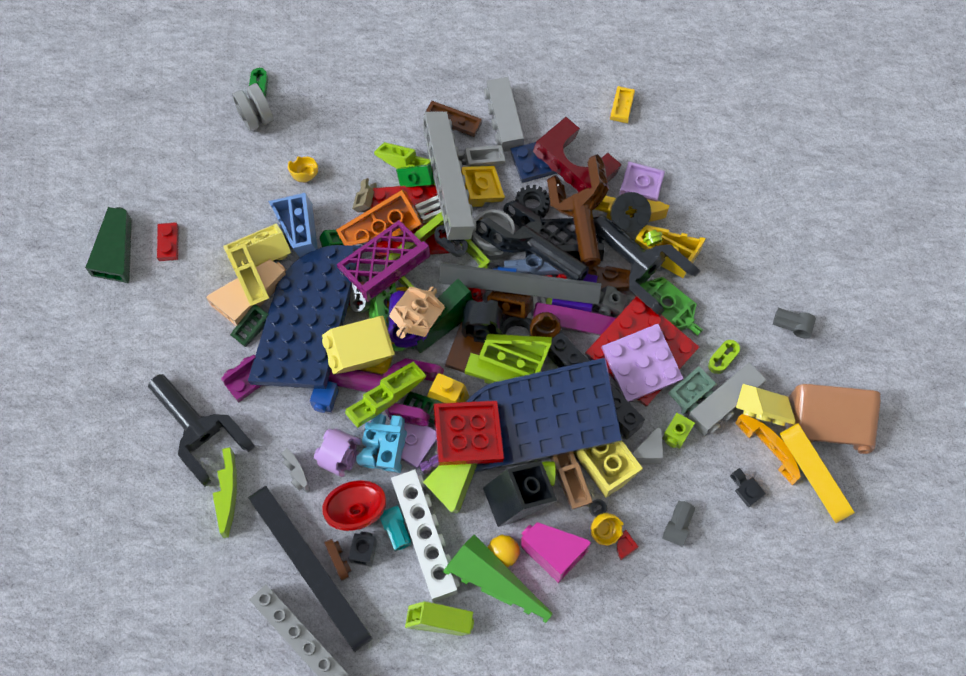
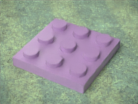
[601,324,683,402]

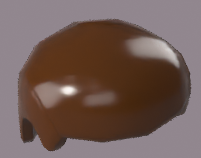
[530,312,561,338]

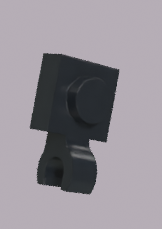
[730,468,766,508]

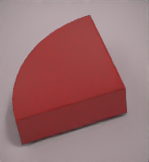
[617,529,639,560]

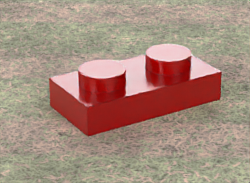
[157,222,179,261]

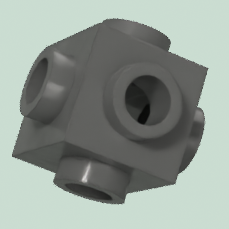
[593,286,627,317]

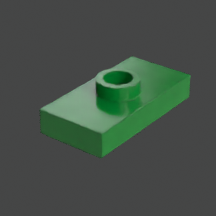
[396,164,435,187]

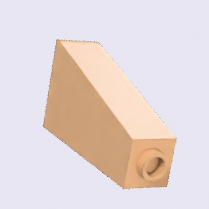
[206,259,286,326]

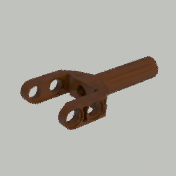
[547,154,609,268]

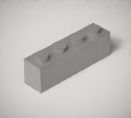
[484,77,524,152]
[688,362,767,436]

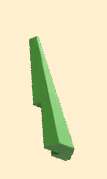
[443,534,553,623]

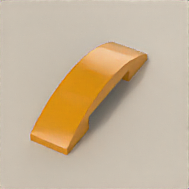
[735,414,800,485]

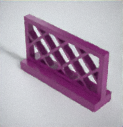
[337,220,430,302]

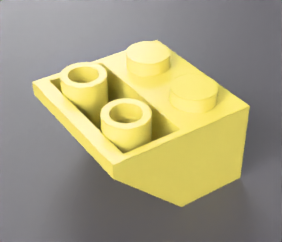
[736,384,795,426]

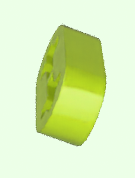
[708,340,740,374]

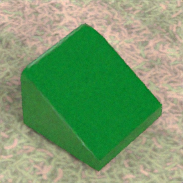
[319,230,344,247]

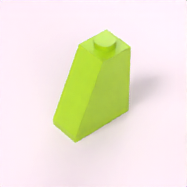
[423,464,477,514]
[405,601,474,636]

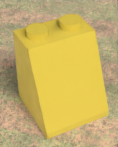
[322,316,395,374]

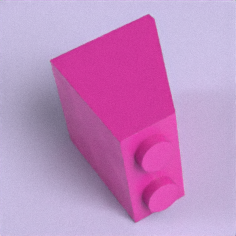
[521,522,591,583]

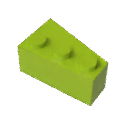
[479,334,552,376]

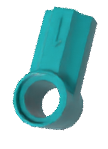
[380,505,412,551]

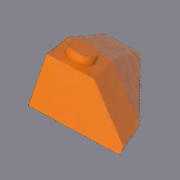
[336,190,422,246]

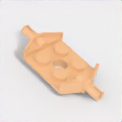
[389,287,445,338]

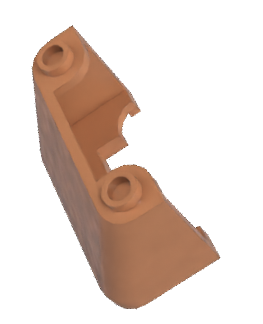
[788,384,881,454]

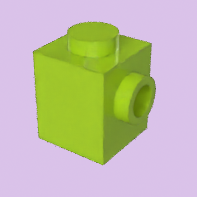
[662,413,695,449]

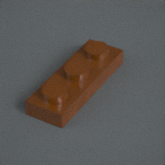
[426,101,482,138]

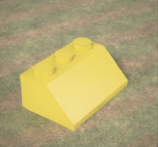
[223,224,291,276]
[573,442,643,498]

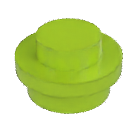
[643,230,663,247]

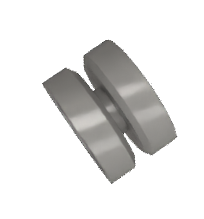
[232,83,274,132]
[472,209,515,260]

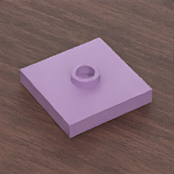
[620,162,665,202]
[401,423,437,469]

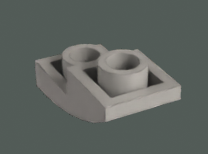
[281,448,310,493]

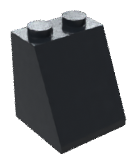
[483,461,557,527]

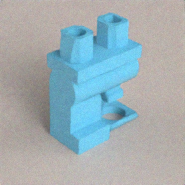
[356,414,408,473]

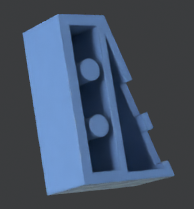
[268,193,318,258]

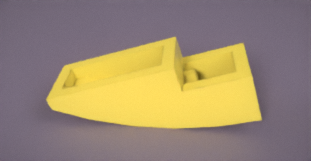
[226,243,269,306]

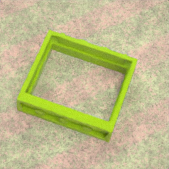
[384,212,490,288]

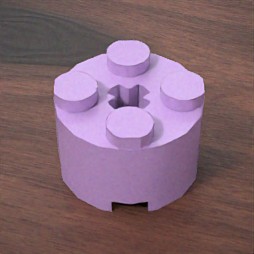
[314,428,361,477]

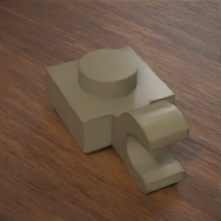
[352,178,377,212]

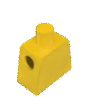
[427,373,470,403]

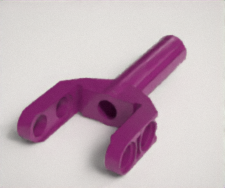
[328,358,444,426]

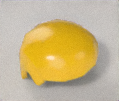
[287,156,318,183]
[591,513,624,546]
[488,535,520,568]

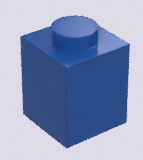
[310,381,339,413]

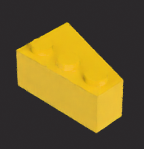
[635,225,706,278]

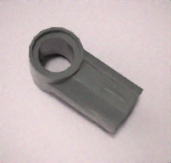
[772,307,816,339]
[662,501,696,547]

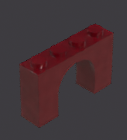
[533,117,622,193]

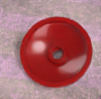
[322,480,386,531]

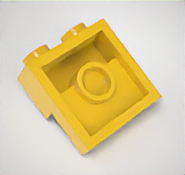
[461,166,505,207]

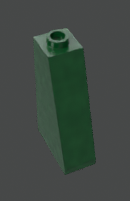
[85,207,132,283]
[410,279,473,353]

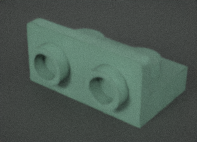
[668,366,716,415]

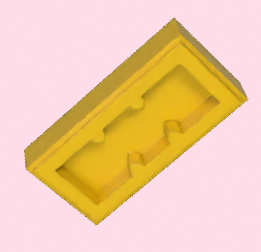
[610,86,635,123]

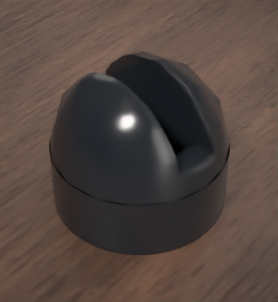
[589,499,607,517]

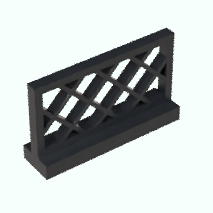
[524,217,604,262]

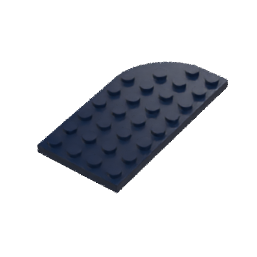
[248,245,362,389]
[466,358,623,473]

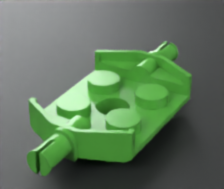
[640,277,703,336]

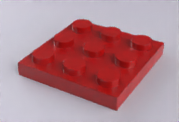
[434,401,504,466]

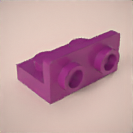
[221,354,262,403]

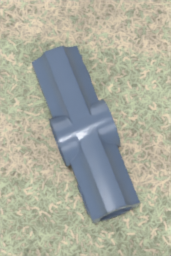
[504,254,563,276]

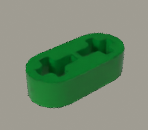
[249,68,268,97]

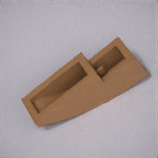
[550,452,593,510]

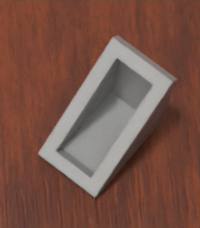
[632,427,663,464]

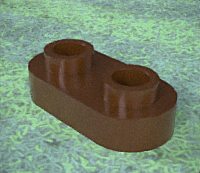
[324,538,352,581]

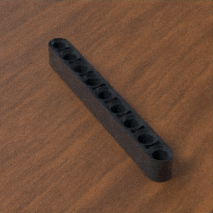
[248,485,373,652]

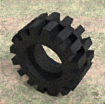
[515,185,550,220]

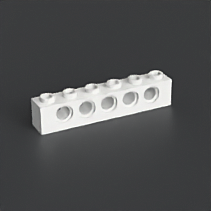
[391,470,460,603]

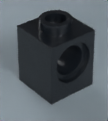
[348,531,377,567]

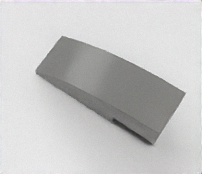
[458,145,505,167]

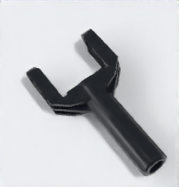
[475,200,589,281]
[594,215,701,316]
[148,374,255,487]

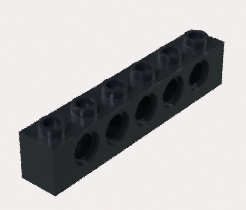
[547,332,645,439]

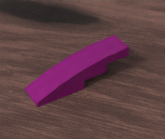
[533,302,616,336]

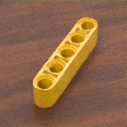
[779,423,855,523]

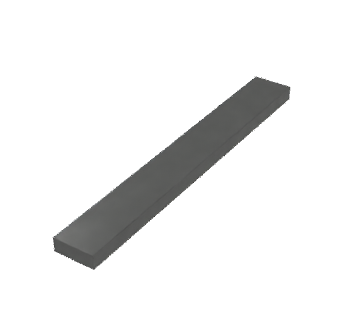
[440,263,601,304]

